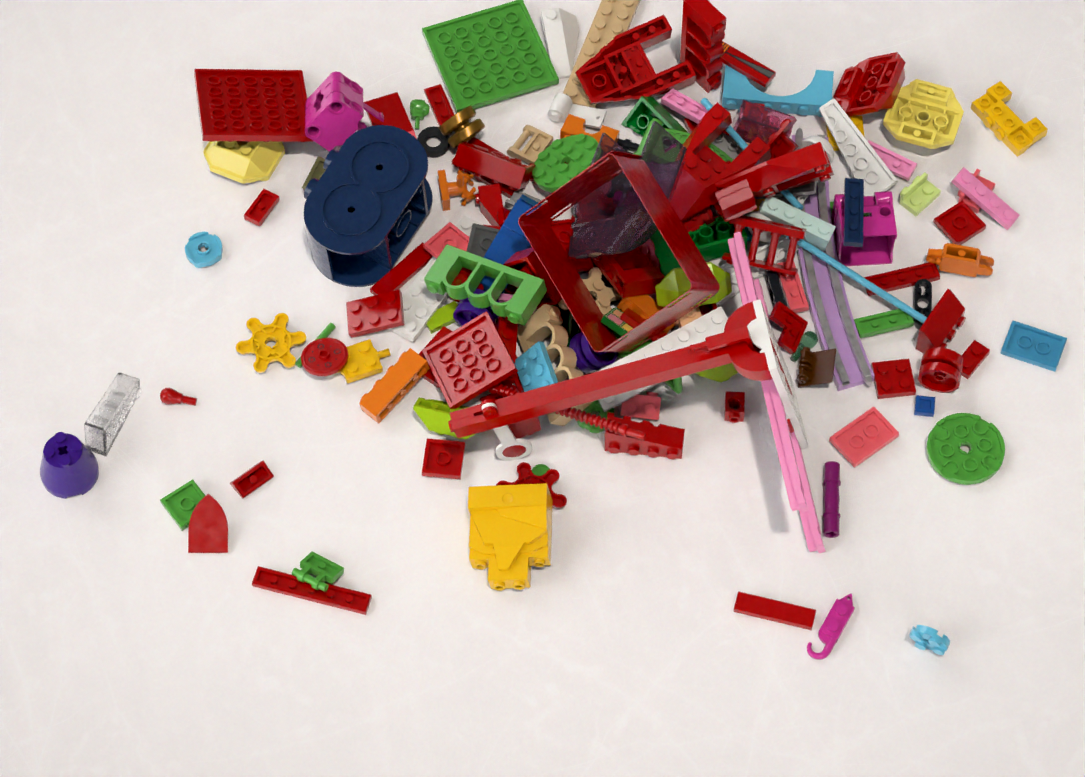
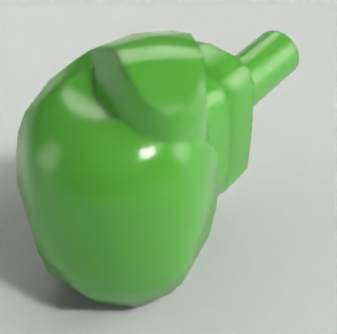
[410,99,430,130]

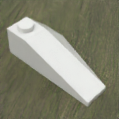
[541,8,579,79]

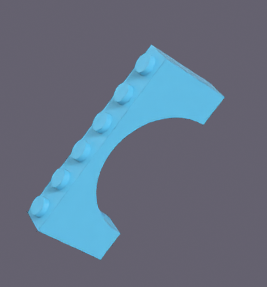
[722,65,834,117]

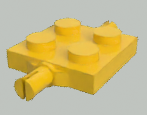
[329,339,391,384]

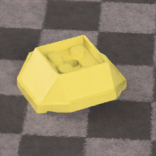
[883,79,964,149]
[203,141,285,184]

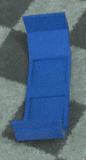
[480,194,542,293]

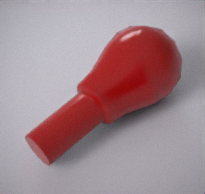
[160,388,197,406]

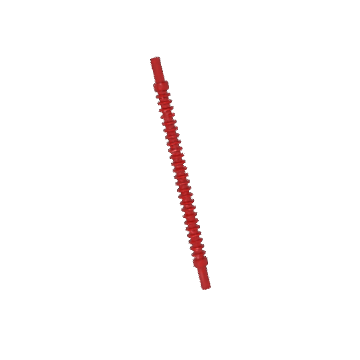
[488,383,647,441]

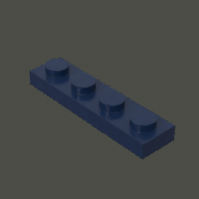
[843,178,864,247]

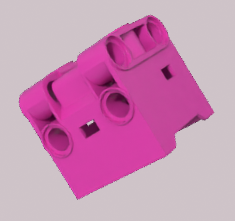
[831,191,897,266]

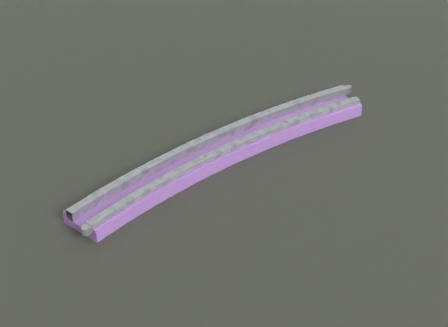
[792,128,875,391]

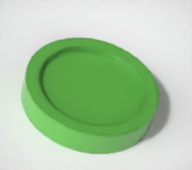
[532,464,550,476]

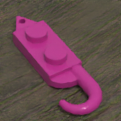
[807,593,855,660]

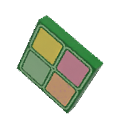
[601,307,633,338]

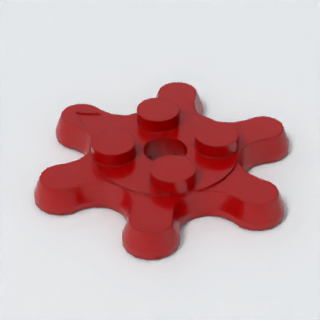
[496,462,567,509]

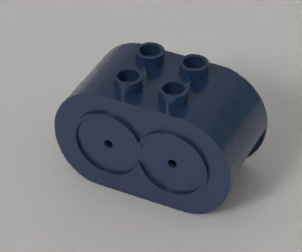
[304,125,433,287]

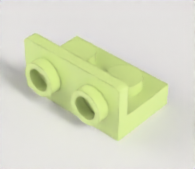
[899,173,941,216]

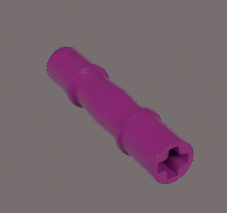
[823,461,841,538]

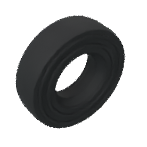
[417,126,450,158]

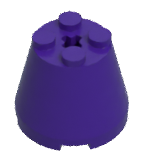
[40,432,99,499]

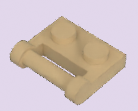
[507,125,553,164]

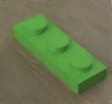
[854,309,914,338]

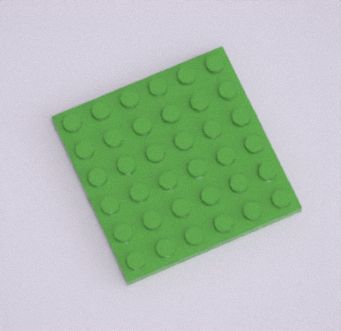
[422,0,559,113]

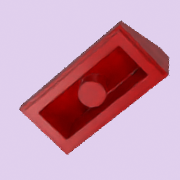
[230,461,274,498]

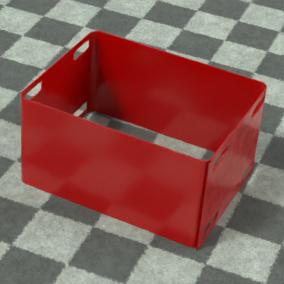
[518,150,720,352]

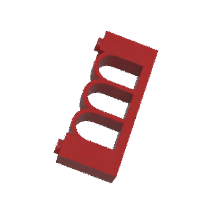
[680,0,727,93]
[571,214,664,298]

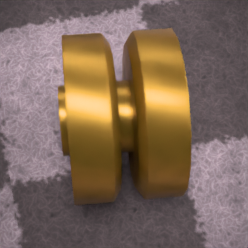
[438,105,486,149]

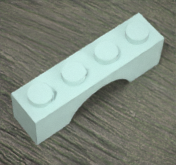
[759,197,836,251]

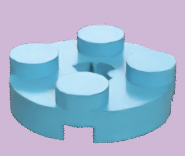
[185,232,223,268]
[909,625,950,655]

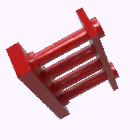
[722,215,807,277]

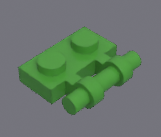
[292,551,344,592]

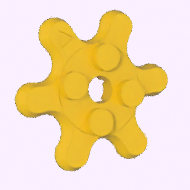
[236,313,306,373]

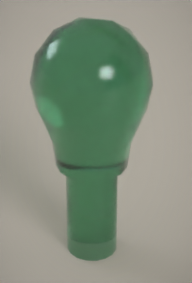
[790,331,818,362]

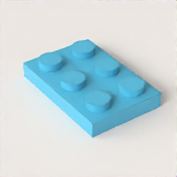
[515,341,558,392]

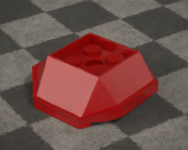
[833,52,906,117]

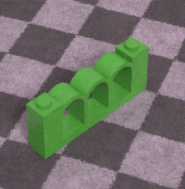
[424,244,547,326]

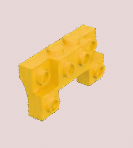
[971,81,1048,157]

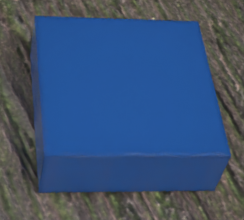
[914,395,935,417]

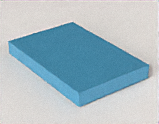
[1001,321,1067,372]

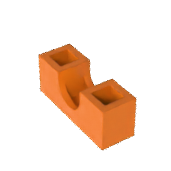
[560,114,619,155]

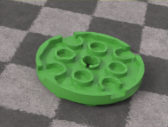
[532,134,603,193]
[926,413,1005,485]

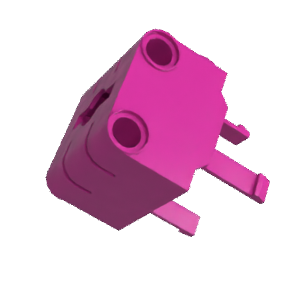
[305,71,384,152]

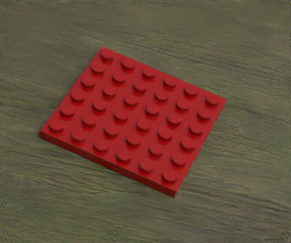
[194,69,313,142]

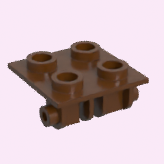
[797,347,836,388]

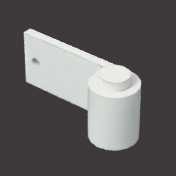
[548,93,607,129]

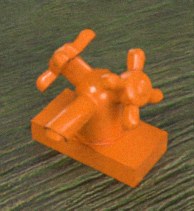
[438,170,476,211]

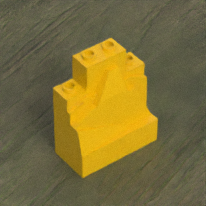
[468,483,553,591]

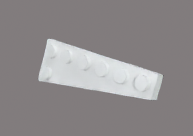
[819,98,898,196]

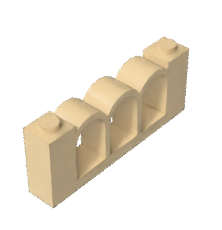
[517,304,594,426]

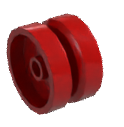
[918,347,964,393]

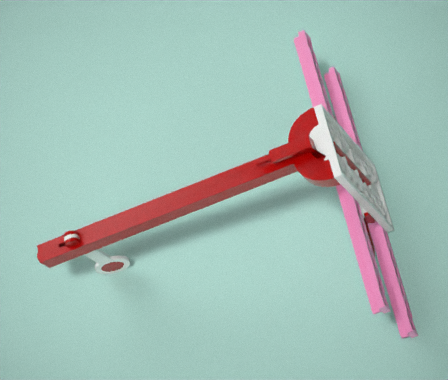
[448,232,826,553]

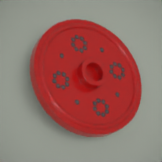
[301,338,349,376]

